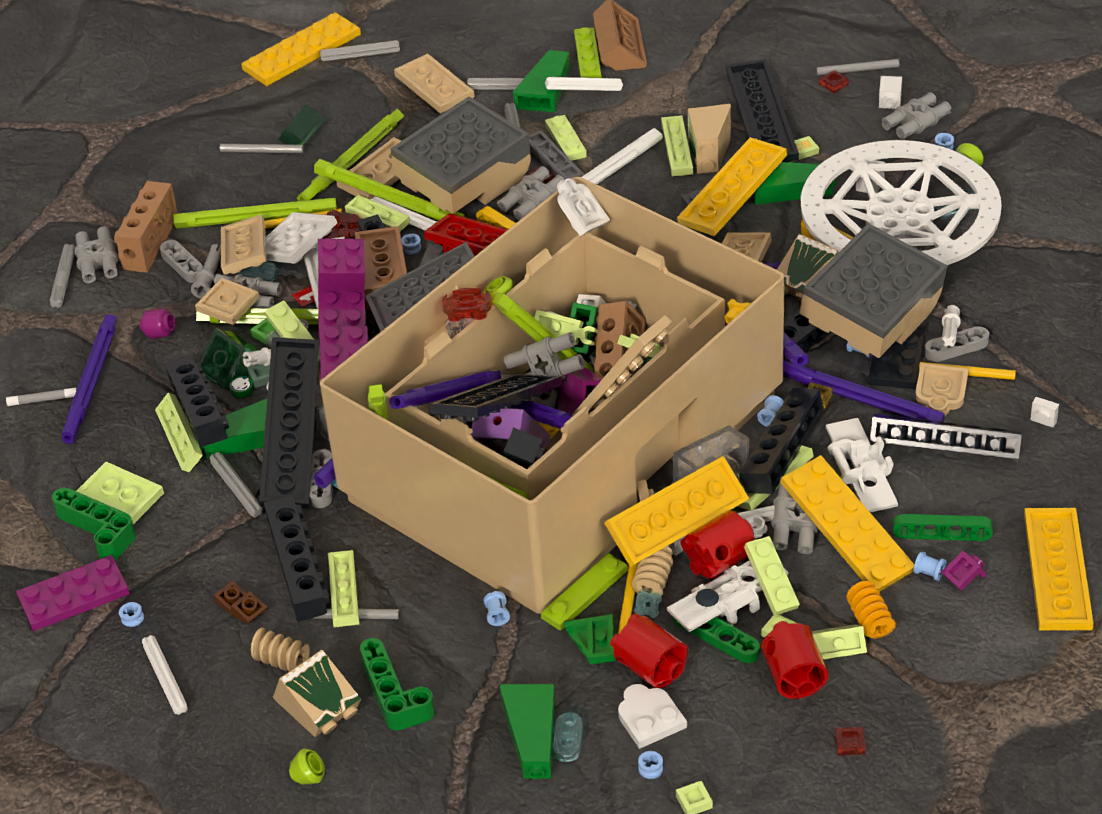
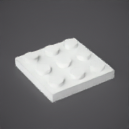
[266,212,338,264]

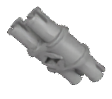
[881,92,951,140]
[497,166,565,221]
[74,227,118,283]
[206,274,282,308]
[504,332,585,380]
[771,477,819,554]

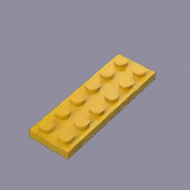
[241,12,361,86]
[677,137,787,236]
[780,455,914,592]
[604,456,749,567]
[1024,508,1093,630]

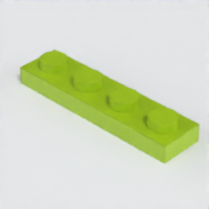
[574,27,601,78]

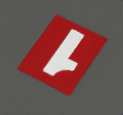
[291,286,315,307]

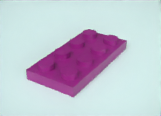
[16,555,129,631]

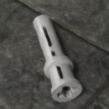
[191,244,221,299]

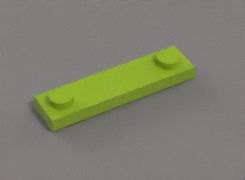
[541,553,628,631]

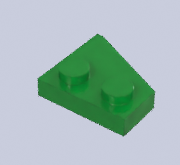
[564,614,616,665]

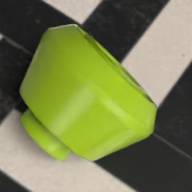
[956,143,983,166]
[484,276,514,304]
[289,748,325,785]

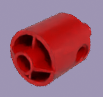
[680,510,755,579]
[610,613,688,688]
[761,621,828,699]

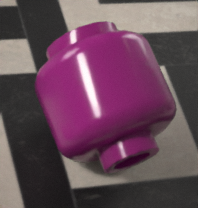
[140,308,175,339]

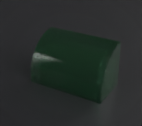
[279,104,326,146]

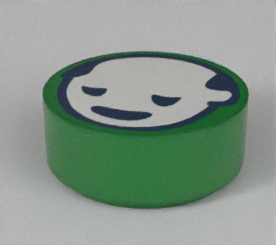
[229,376,254,398]

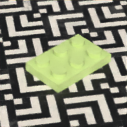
[76,462,164,524]

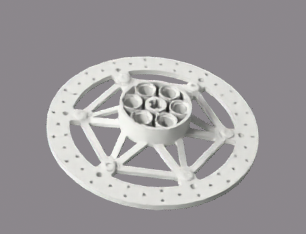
[801,140,1001,265]

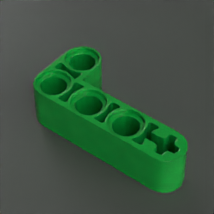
[52,488,136,560]
[360,638,435,730]

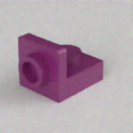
[941,551,986,591]

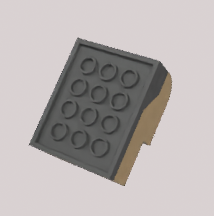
[391,97,531,214]
[800,223,948,358]
[365,242,475,332]

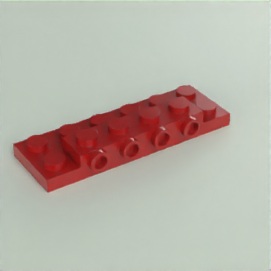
[424,213,507,256]

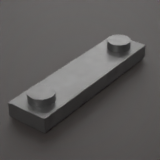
[529,130,584,180]

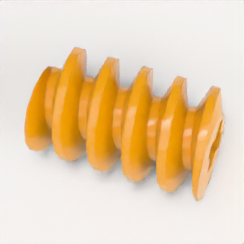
[847,581,896,639]

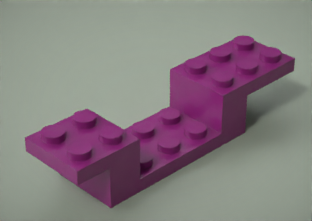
[318,239,368,380]

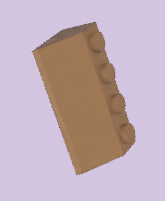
[593,0,647,71]

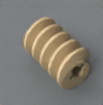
[632,546,673,600]
[251,627,310,672]

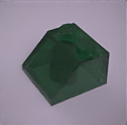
[199,328,260,390]

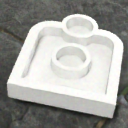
[557,178,610,236]
[618,684,687,749]

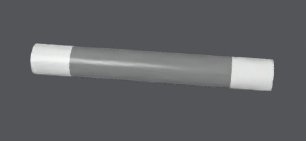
[6,387,77,406]

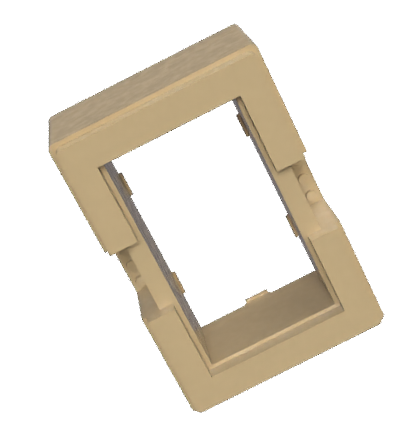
[320,177,784,613]

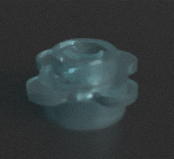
[634,591,662,618]

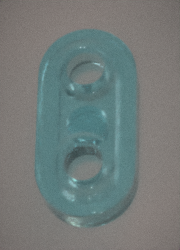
[235,262,277,282]
[553,712,583,762]

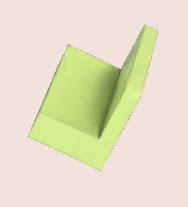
[812,624,867,659]

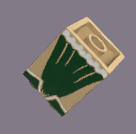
[688,104,731,174]
[777,234,839,302]
[273,650,361,737]

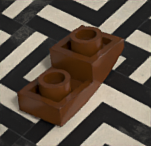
[213,580,268,624]

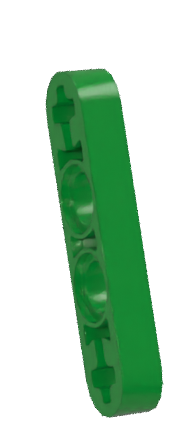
[893,514,993,541]
[673,617,760,663]

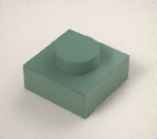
[247,364,270,388]

